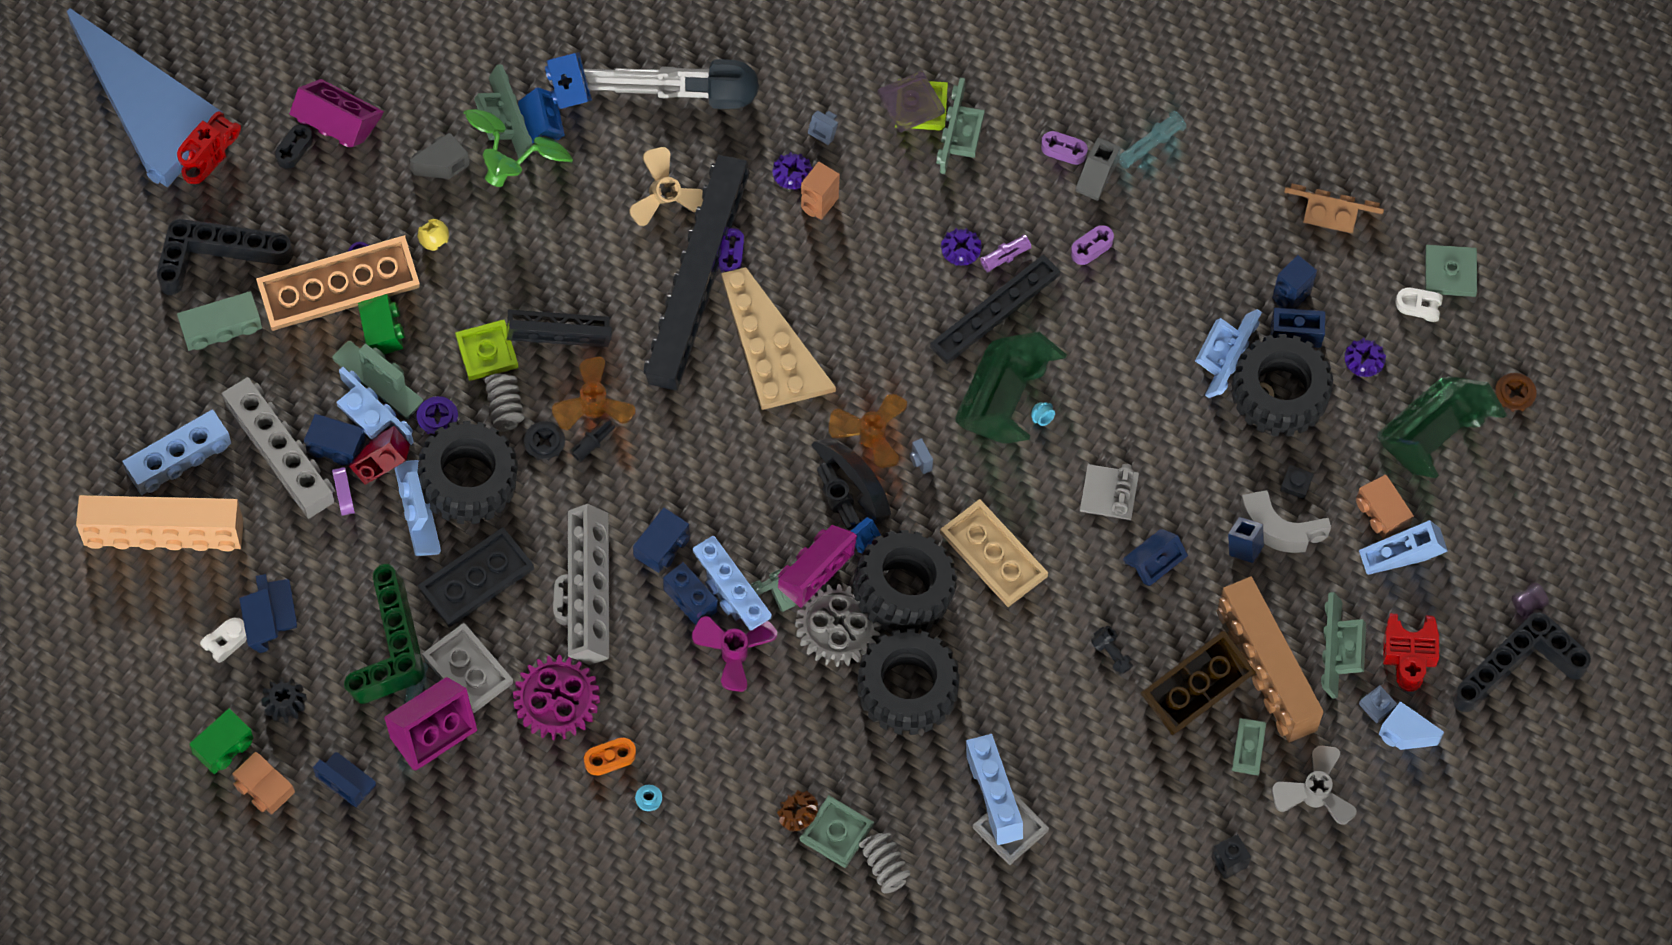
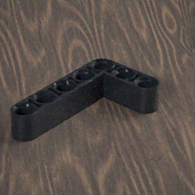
[157,219,293,295]
[1453,612,1591,712]

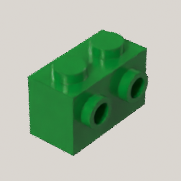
[358,294,405,355]
[189,708,254,774]

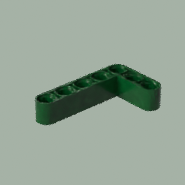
[344,564,425,704]

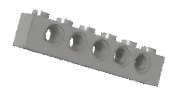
[222,377,335,519]
[568,504,609,665]

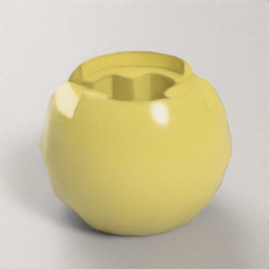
[417,219,449,251]

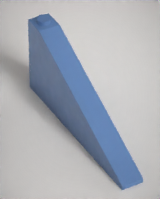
[67,8,223,187]

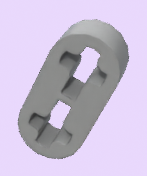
[553,574,568,625]

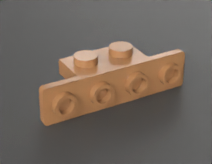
[1284,183,1384,234]

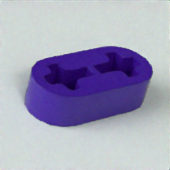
[719,228,744,273]

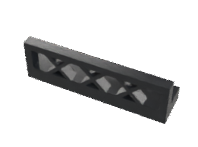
[506,309,612,347]

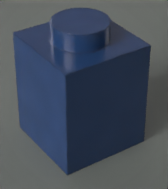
[1228,517,1264,563]

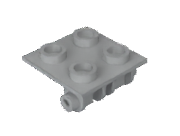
[1080,464,1139,520]

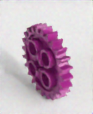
[513,655,600,740]

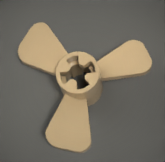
[629,147,703,226]

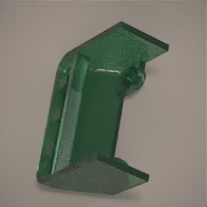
[955,331,1067,444]
[1377,376,1507,478]

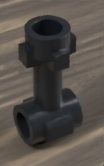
[1091,626,1133,675]

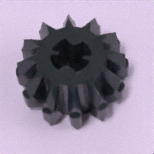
[261,677,307,723]

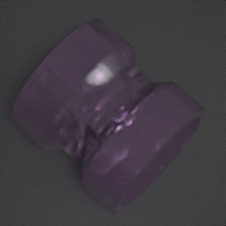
[1512,583,1549,618]

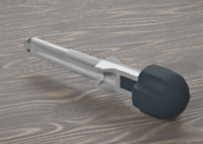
[549,59,759,109]

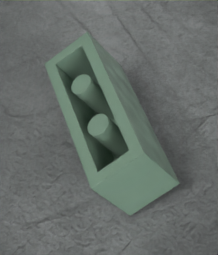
[177,291,262,351]

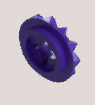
[772,152,813,190]
[941,228,981,266]
[1345,338,1386,377]
[417,396,458,434]

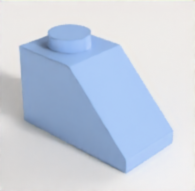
[1379,702,1444,750]

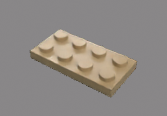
[940,499,1048,607]

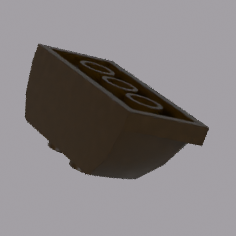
[1140,630,1256,736]

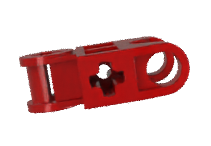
[177,111,241,184]
[1383,613,1439,692]

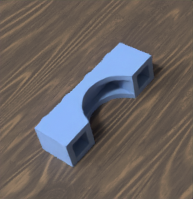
[966,734,1023,845]

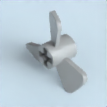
[1272,746,1356,825]

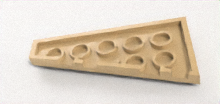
[721,267,836,410]

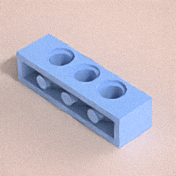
[122,409,231,496]

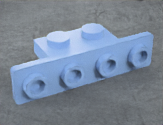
[1195,309,1262,398]
[337,367,414,446]
[394,460,441,556]
[693,536,771,630]

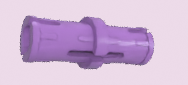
[980,235,1031,272]

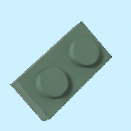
[1232,718,1266,775]

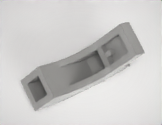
[1239,490,1331,553]

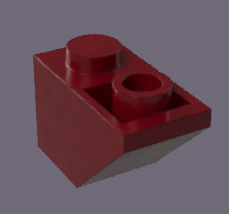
[349,426,410,485]

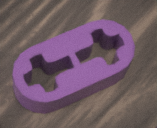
[1041,131,1088,165]
[1071,225,1114,265]
[332,467,355,516]

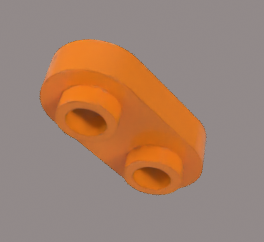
[584,738,636,776]

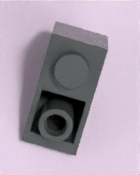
[409,133,469,179]
[1075,137,1121,201]

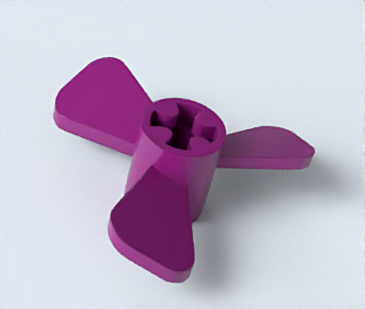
[692,616,777,692]

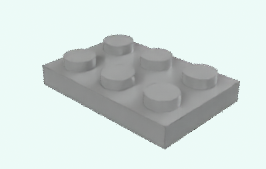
[422,623,514,714]

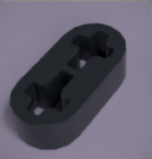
[275,124,313,169]

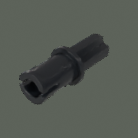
[570,418,615,463]

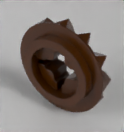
[1495,373,1537,412]
[777,790,818,831]

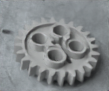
[795,584,881,667]

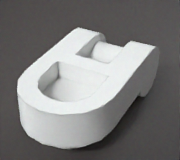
[1395,288,1443,322]
[200,618,247,663]

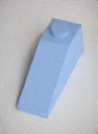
[1359,520,1448,575]

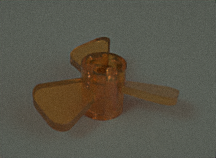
[552,357,636,430]
[828,394,907,468]

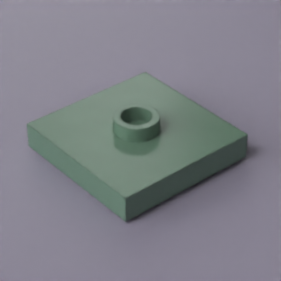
[1425,245,1477,297]
[800,795,874,868]

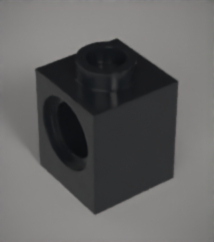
[1211,834,1251,879]

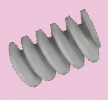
[485,374,524,432]
[859,833,911,893]

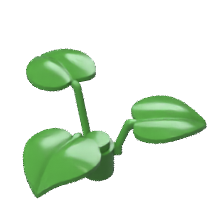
[463,109,573,187]

